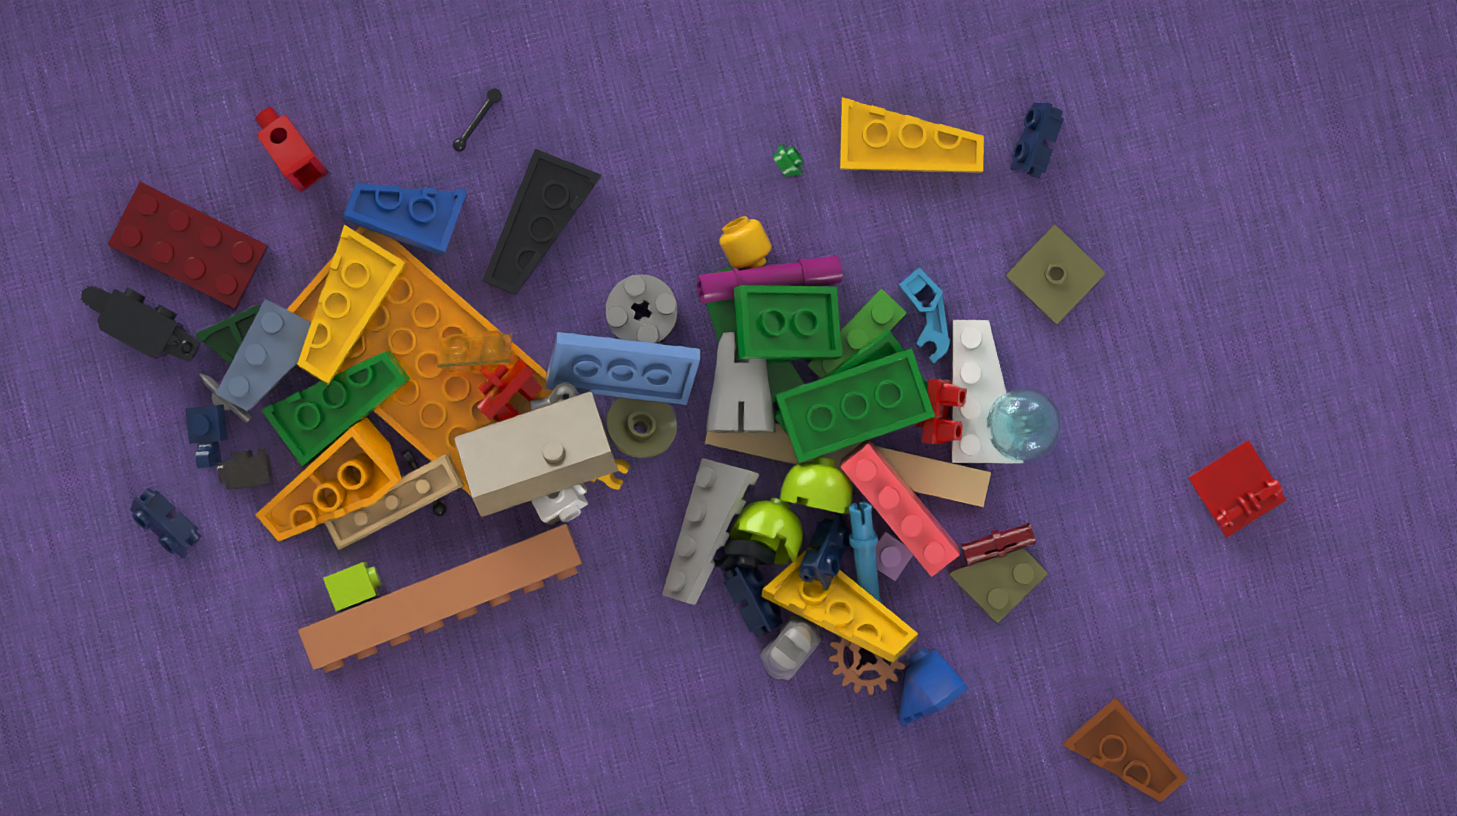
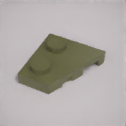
[949,548,1048,624]

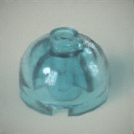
[987,389,1061,461]

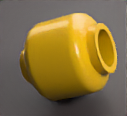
[719,216,772,269]

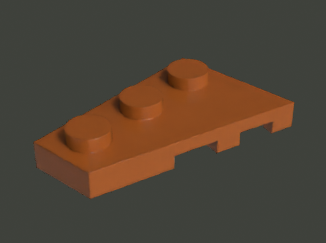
[1062,696,1188,802]

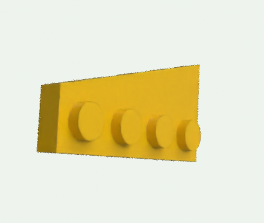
[840,97,984,173]

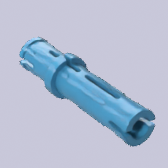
[849,502,881,603]

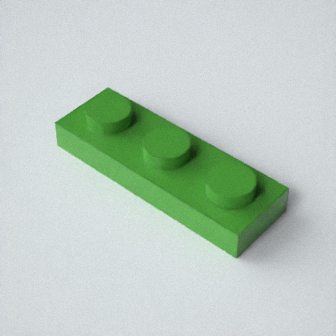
[807,288,907,379]

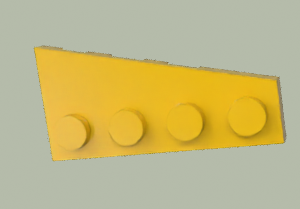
[297,225,406,385]
[762,547,918,663]

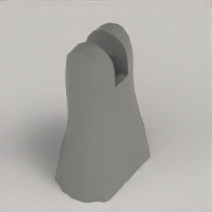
[706,332,776,433]
[760,615,822,680]

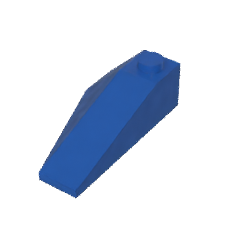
[898,647,969,726]

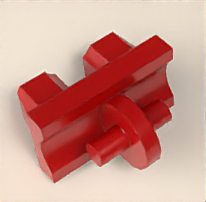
[476,359,542,422]
[915,378,967,444]

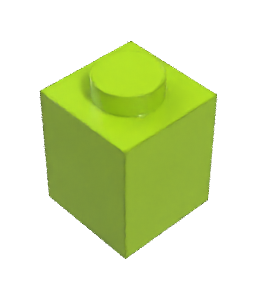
[323,562,382,611]

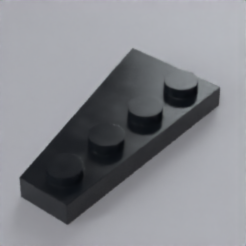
[482,149,602,295]

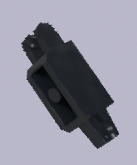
[81,285,201,362]

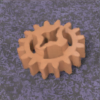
[828,636,906,695]

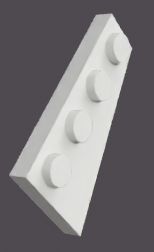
[951,320,1024,463]

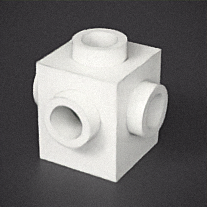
[531,483,588,525]

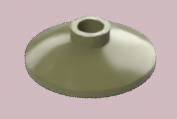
[606,397,677,458]

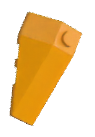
[255,417,402,542]

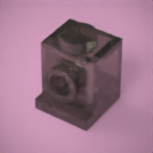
[217,448,274,490]

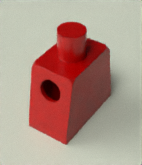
[255,107,329,193]

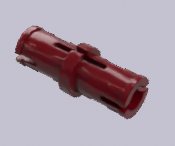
[961,522,1036,566]

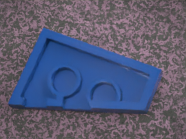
[342,183,468,257]

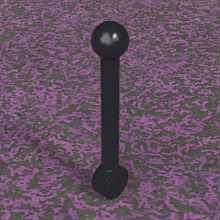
[452,88,502,152]
[402,449,447,516]

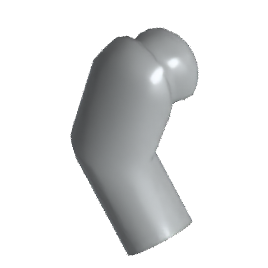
[530,382,577,411]

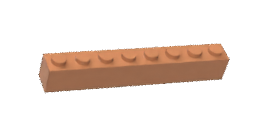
[298,524,583,673]

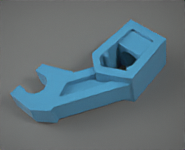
[898,267,951,364]

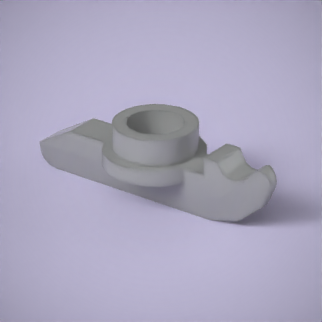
[199,373,252,423]

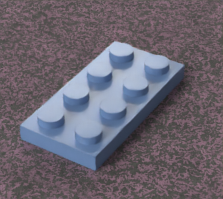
[546,332,700,405]

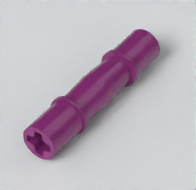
[697,255,842,304]

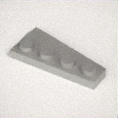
[662,458,759,605]

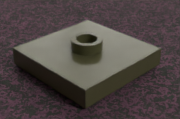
[1005,224,1106,325]

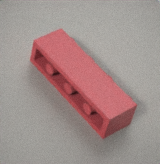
[840,439,960,577]

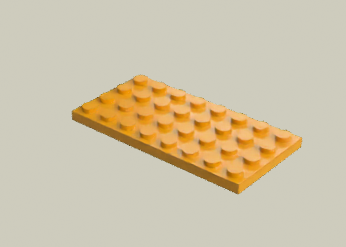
[287,226,553,496]

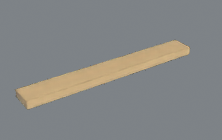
[705,423,991,507]

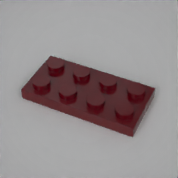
[108,182,269,309]

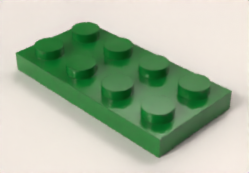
[775,348,935,463]

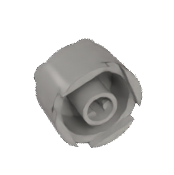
[606,274,678,344]

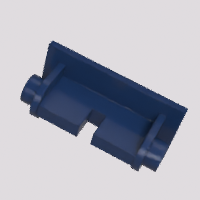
[1010,103,1064,178]
[130,488,201,558]
[798,512,851,590]
[723,566,783,637]

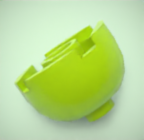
[779,457,853,515]
[729,498,803,565]

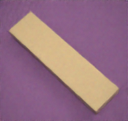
[324,453,465,550]

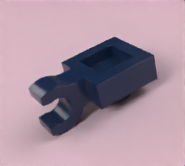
[185,404,228,469]

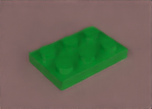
[734,285,842,360]

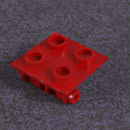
[1188,440,1286,538]

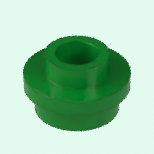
[773,144,805,178]

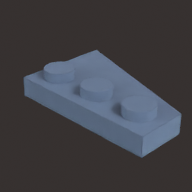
[215,299,311,411]

